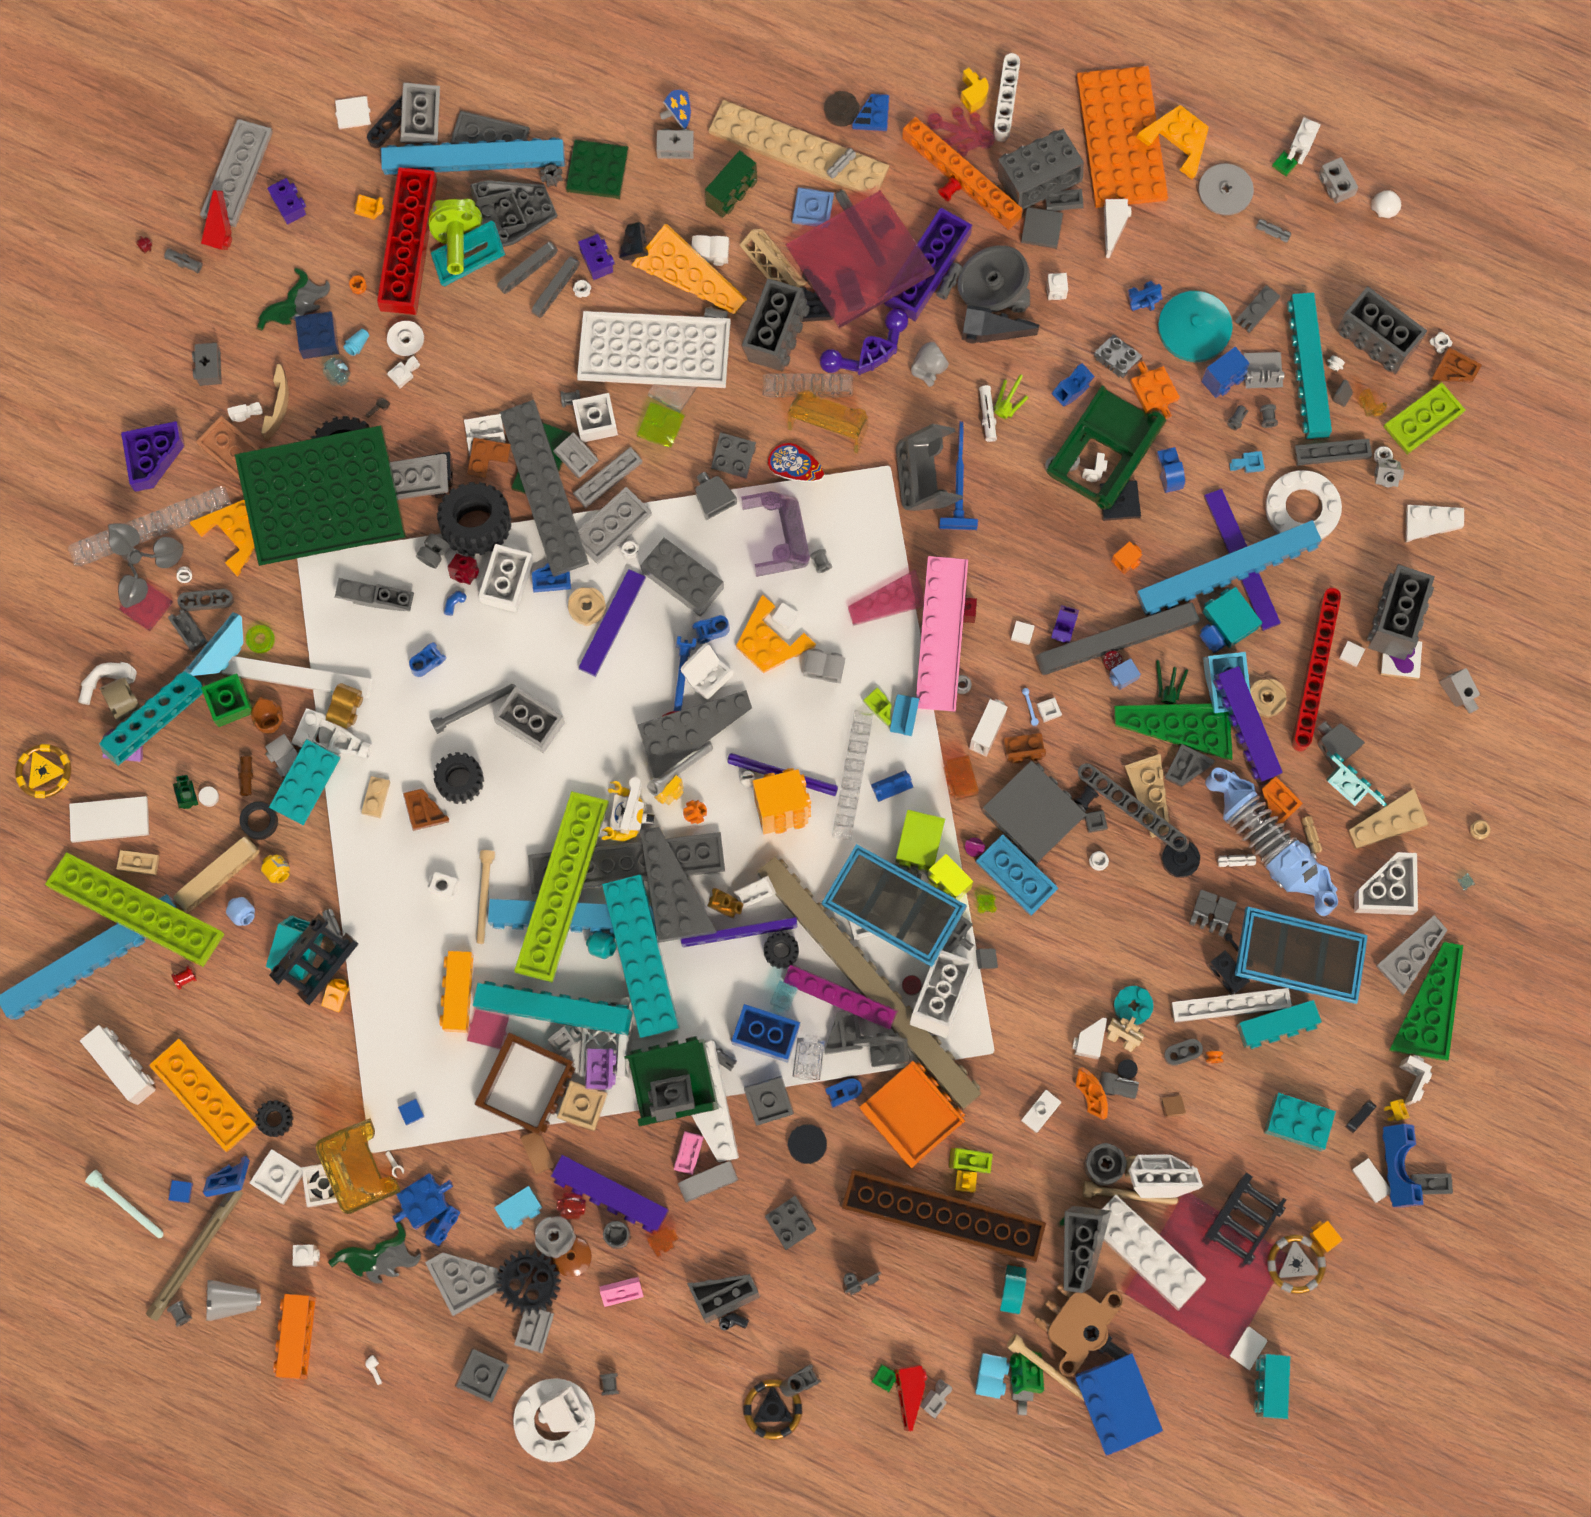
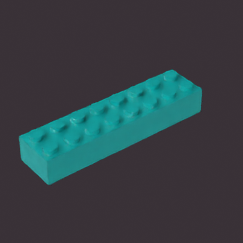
[602,875,680,1038]

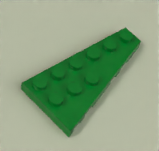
[1114,704,1233,761]
[1388,942,1464,1061]

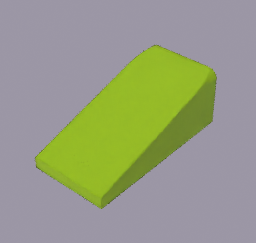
[949,1148,993,1174]

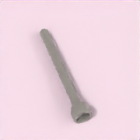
[647,744,713,796]

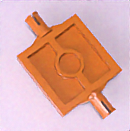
[1130,361,1180,419]

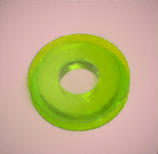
[246,625,275,654]

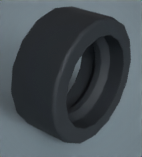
[239,802,278,840]

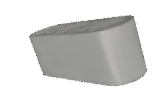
[678,1161,738,1202]

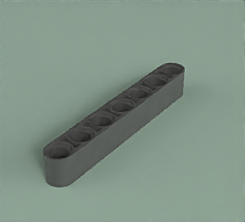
[1078,763,1189,852]

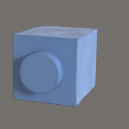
[1109,659,1141,690]

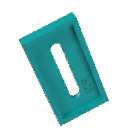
[431,221,505,287]

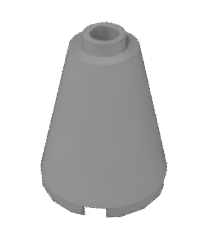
[206,1280,261,1321]

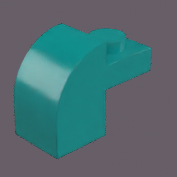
[1000,1265,1027,1314]

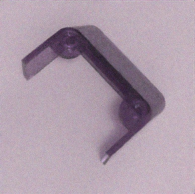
[741,491,810,577]

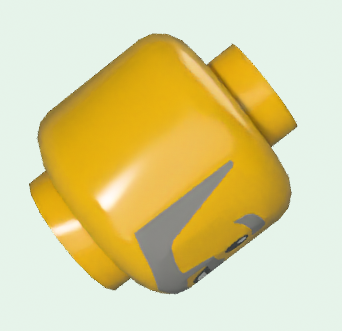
[261,855,290,884]

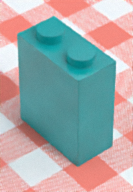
[1202,587,1262,648]

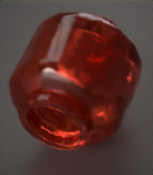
[556,1193,586,1220]

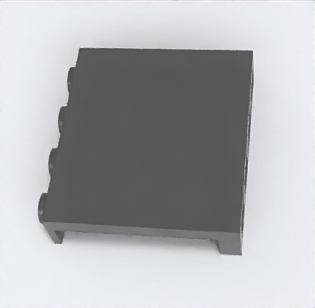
[982,761,1087,866]

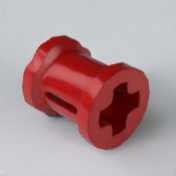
[938,177,962,202]
[171,965,197,990]

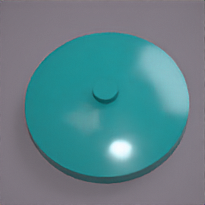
[1158,291,1233,362]

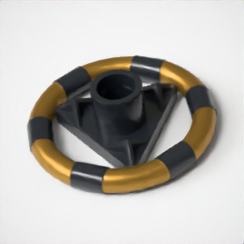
[743,1379,802,1440]

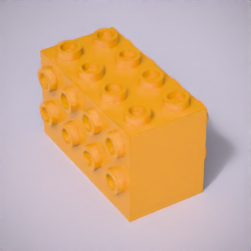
[753,768,811,835]

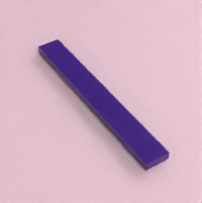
[1204,489,1281,631]

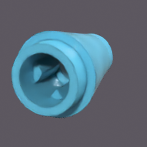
[343,329,369,356]

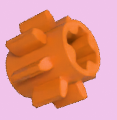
[683,800,707,824]

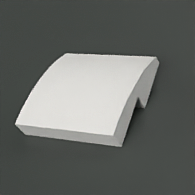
[464,414,506,456]

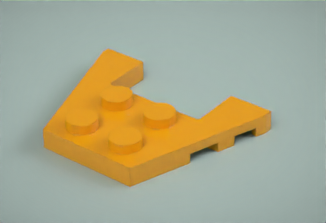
[1136,105,1209,179]
[190,500,255,576]
[736,595,816,673]

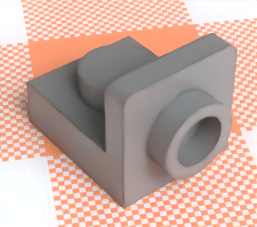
[547,1025,582,1055]

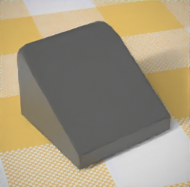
[1333,379,1353,407]

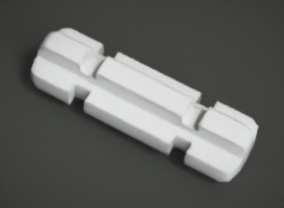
[1218,854,1256,867]

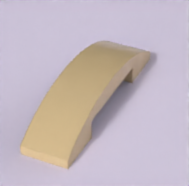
[261,364,289,440]

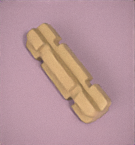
[1301,816,1322,854]

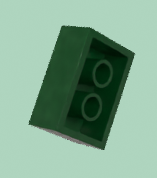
[705,150,758,218]

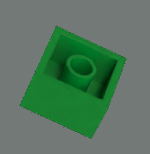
[201,673,252,727]

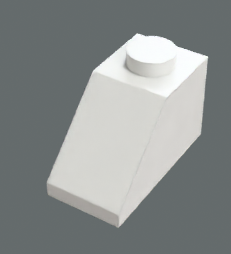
[1072,1018,1107,1059]

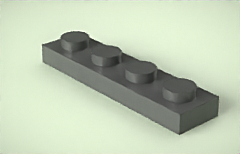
[1294,439,1372,466]

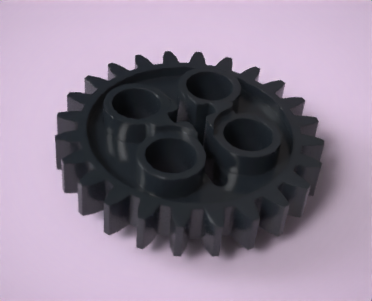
[495,1250,561,1316]

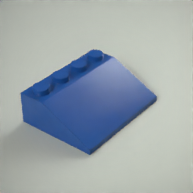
[1075,1353,1163,1456]

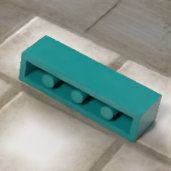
[1237,1000,1322,1049]

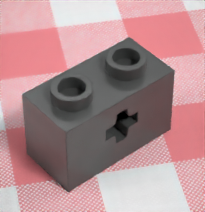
[192,343,222,386]

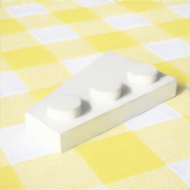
[1406,505,1464,542]

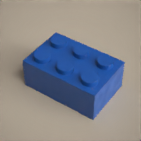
[731,1004,800,1063]

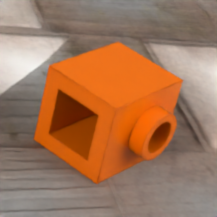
[1111,541,1143,574]

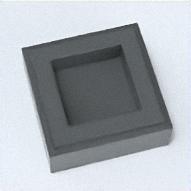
[1085,810,1108,833]
[976,949,998,969]

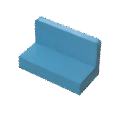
[890,694,919,736]

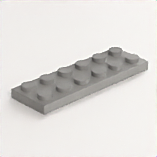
[200,119,273,228]

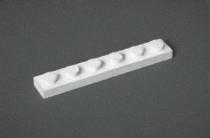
[1171,988,1292,1023]

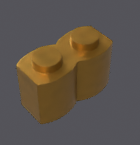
[326,683,363,729]

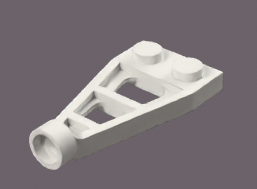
[291,708,372,759]

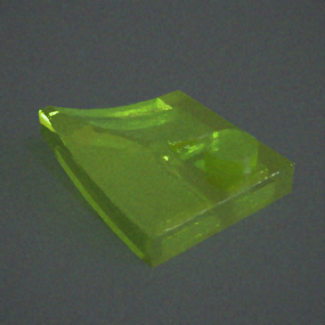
[637,402,685,448]

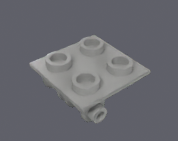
[1244,352,1284,388]

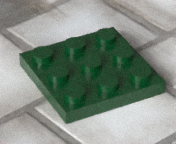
[566,140,629,199]

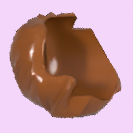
[250,697,284,734]

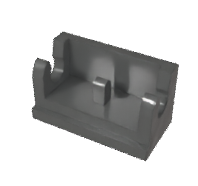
[168,609,208,653]

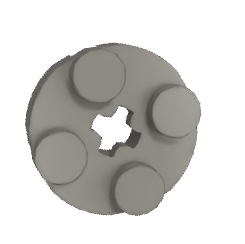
[535,1216,576,1258]

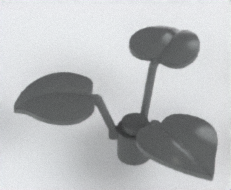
[108,523,184,608]

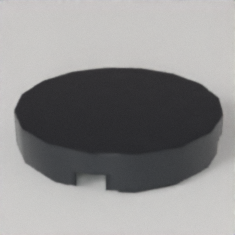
[1161,839,1200,878]
[788,1124,827,1164]

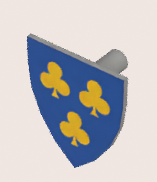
[660,90,691,129]

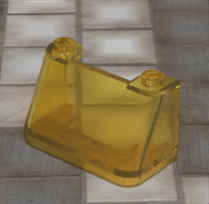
[316,1118,401,1214]

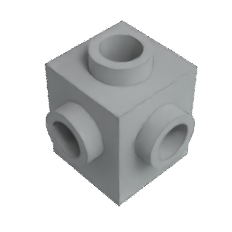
[1374,459,1404,487]

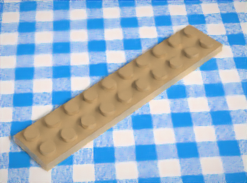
[709,100,889,199]

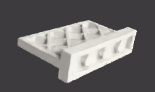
[580,997,633,1079]

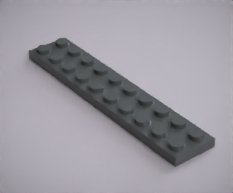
[499,400,589,577]
[528,832,725,894]

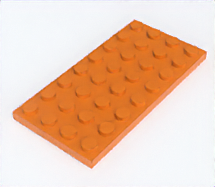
[1076,66,1168,208]

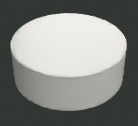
[199,787,219,807]

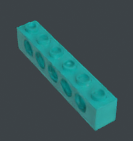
[99,671,203,766]

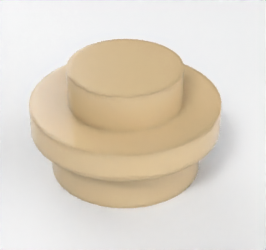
[1470,820,1490,840]

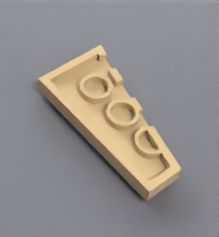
[1124,754,1169,838]
[1348,789,1428,849]

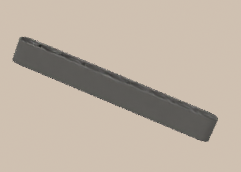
[1035,603,1200,675]

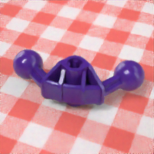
[819,309,909,375]

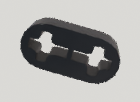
[1345,1099,1377,1134]

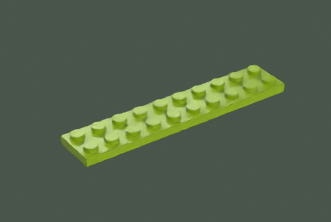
[514,791,609,982]
[45,852,225,967]

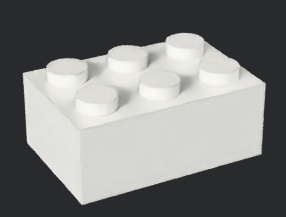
[478,544,534,613]

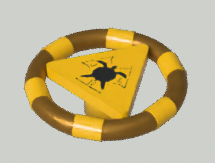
[15,744,71,798]

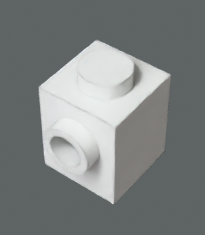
[1046,273,1068,300]
[293,1245,320,1267]

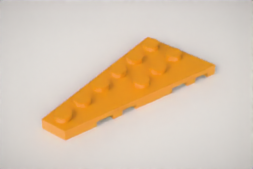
[632,224,747,314]

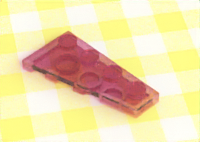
[848,569,924,626]

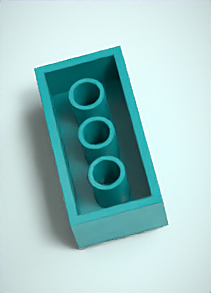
[269,738,341,826]

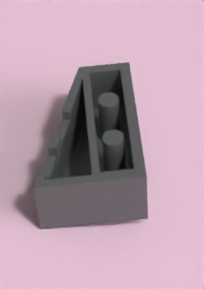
[687,1274,760,1324]

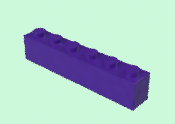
[1213,666,1283,782]
[551,1155,669,1233]

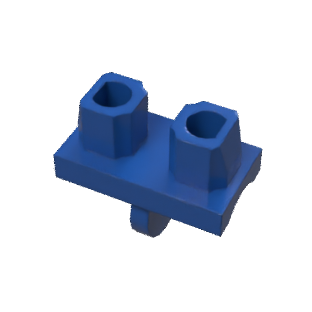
[1128,281,1162,311]

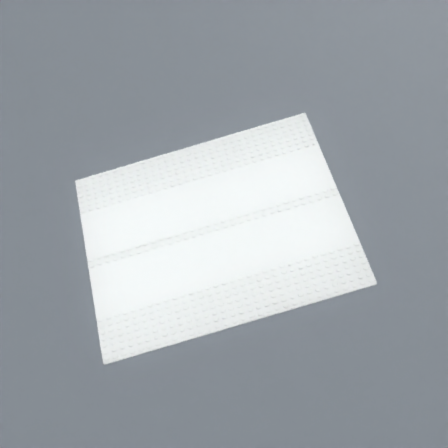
[297,466,994,1153]

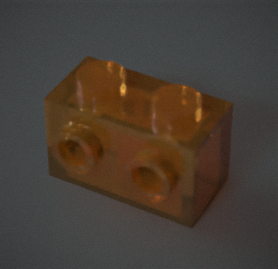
[943,755,979,801]

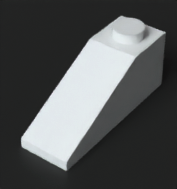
[1104,199,1131,258]

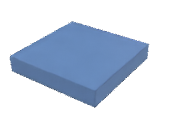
[792,187,834,228]

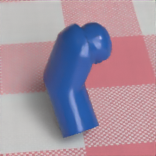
[444,591,466,616]

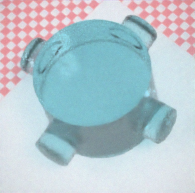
[1458,874,1475,891]

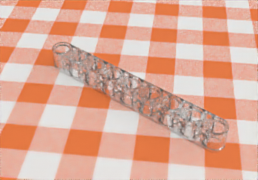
[68,487,232,566]

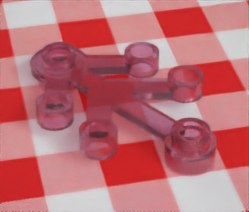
[928,107,995,157]

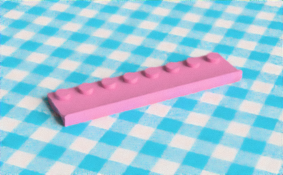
[916,556,968,712]

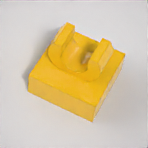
[1384,1099,1410,1121]
[955,1170,977,1193]

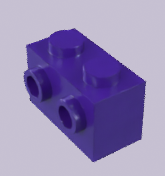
[267,178,306,225]
[578,234,615,280]

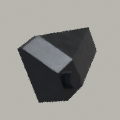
[962,305,1039,344]

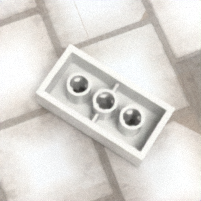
[910,950,975,1038]
[80,1025,156,1105]

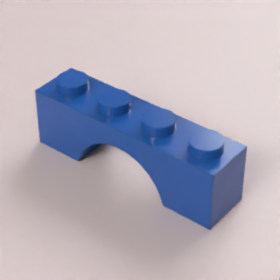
[1382,1124,1424,1208]

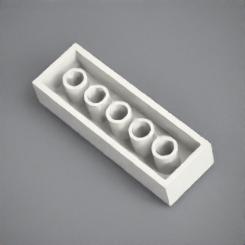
[1103,1195,1206,1311]

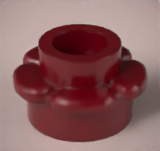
[136,236,153,254]

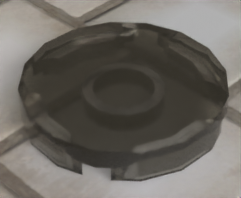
[824,91,860,127]

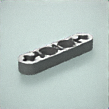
[497,242,558,294]
[531,256,580,318]

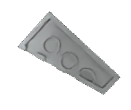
[1376,915,1447,996]

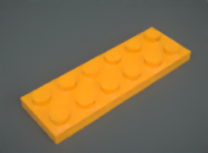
[149,1039,257,1152]

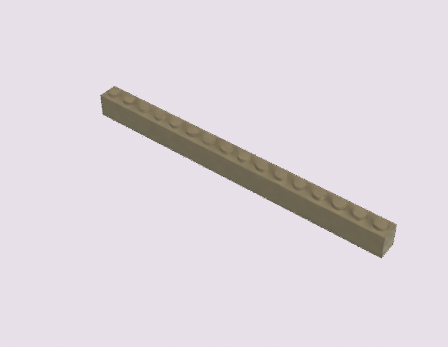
[757,856,981,1111]

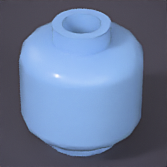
[226,897,255,926]

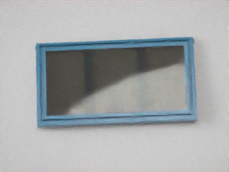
[822,844,967,967]
[1235,907,1368,1004]

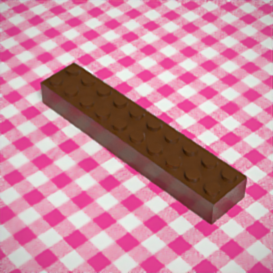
[841,1169,1046,1263]

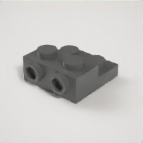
[648,1074,695,1122]

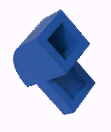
[1051,363,1095,407]
[1157,447,1185,493]

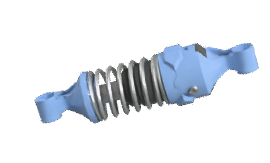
[1205,768,1338,916]

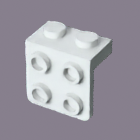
[681,643,734,700]
[1399,1055,1432,1106]

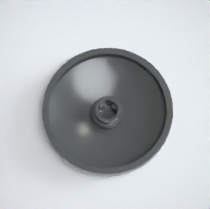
[958,245,1030,312]

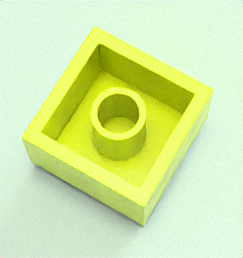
[927,854,973,901]

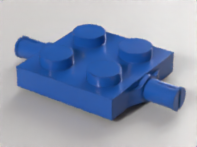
[392,1173,454,1229]

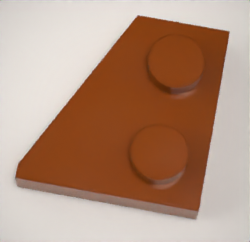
[1431,347,1482,382]
[403,789,449,831]

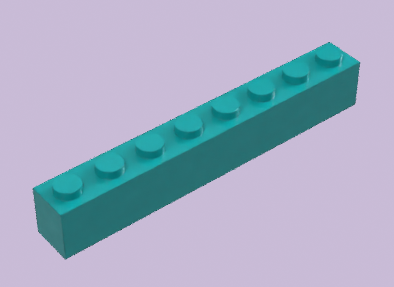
[1287,292,1332,439]
[472,981,633,1036]

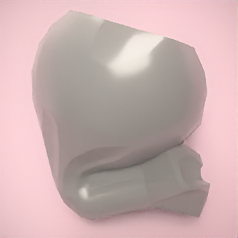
[911,342,949,387]

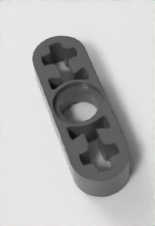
[177,589,234,611]

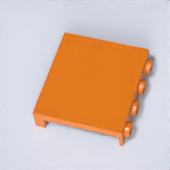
[859,1061,965,1169]

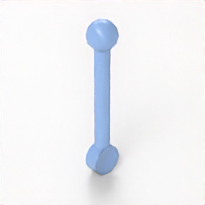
[1022,688,1039,726]

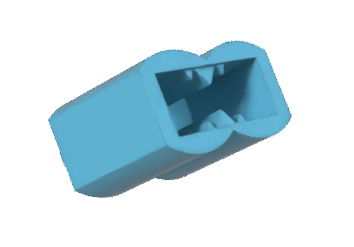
[975,1353,1010,1399]

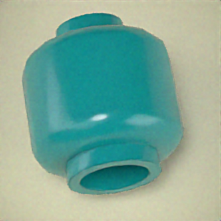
[586,932,617,959]

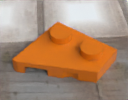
[1261,776,1303,824]

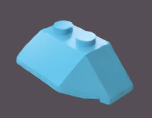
[184,612,243,676]

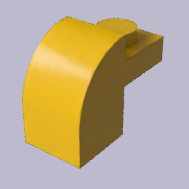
[961,68,988,114]

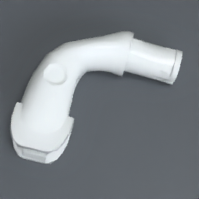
[78,662,137,705]

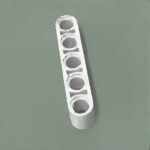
[993,53,1020,142]

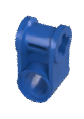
[692,615,730,644]
[409,642,446,677]

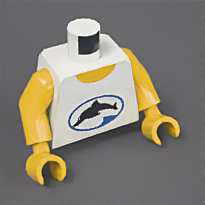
[601,781,655,842]

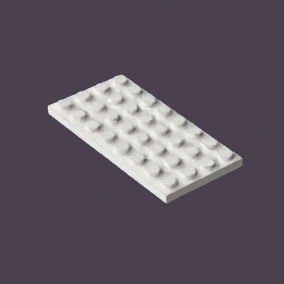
[577,311,730,388]

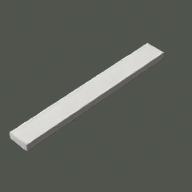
[222,656,373,699]

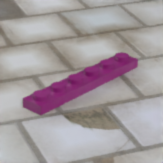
[783,965,898,1029]

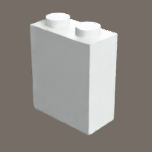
[969,699,1008,757]

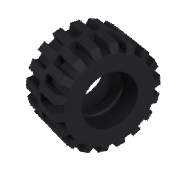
[433,752,484,804]

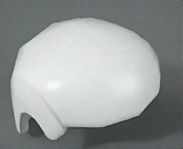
[1371,190,1401,218]

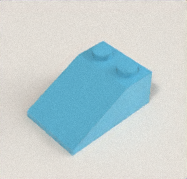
[1203,652,1251,713]

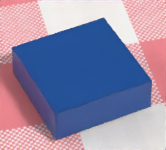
[398,1099,425,1126]
[169,1180,193,1203]

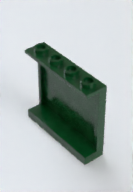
[624,1036,719,1127]

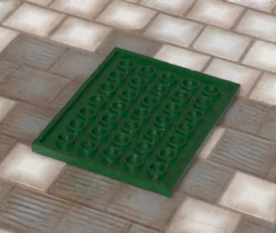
[234,425,406,566]

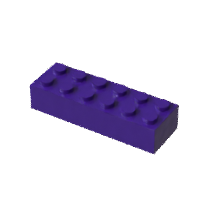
[884,208,972,321]

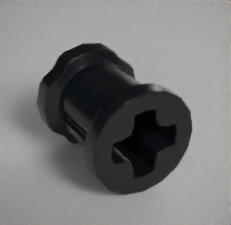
[1073,785,1099,810]

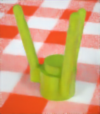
[994,374,1028,419]

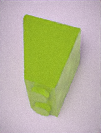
[896,810,945,872]

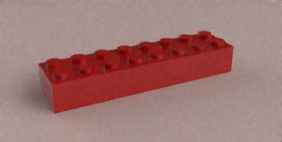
[377,167,438,315]

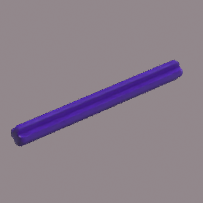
[727,753,838,796]

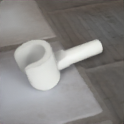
[385,1151,404,1178]
[365,1355,382,1385]

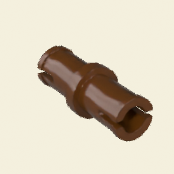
[238,756,254,796]

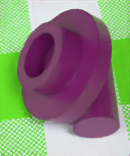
[965,838,985,857]

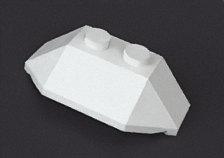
[1128,1155,1203,1198]

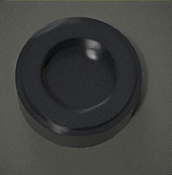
[1117,1059,1138,1080]

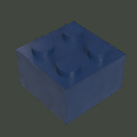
[295,311,340,359]

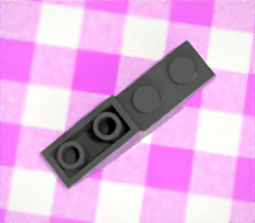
[335,578,414,611]

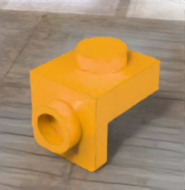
[354,194,384,220]
[321,979,350,1012]

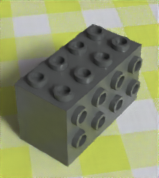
[998,129,1084,209]
[742,279,809,372]
[1337,286,1427,374]
[1367,564,1435,660]

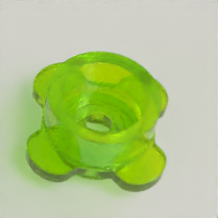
[976,894,997,914]

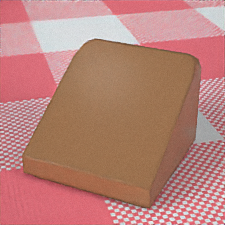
[1162,1095,1186,1118]

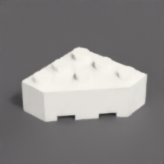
[1354,852,1418,915]

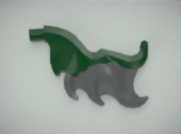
[256,268,330,331]
[327,1223,421,1284]

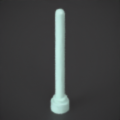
[85,1170,164,1238]

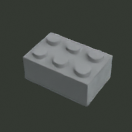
[400,83,440,145]
[494,687,565,754]

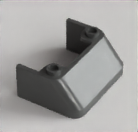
[896,423,963,511]

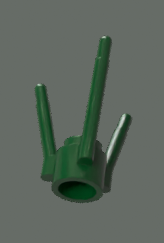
[1156,660,1188,704]

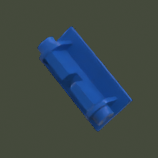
[871,770,914,802]
[425,1204,461,1246]

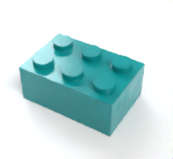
[1264,1093,1336,1152]
[1254,1354,1291,1419]

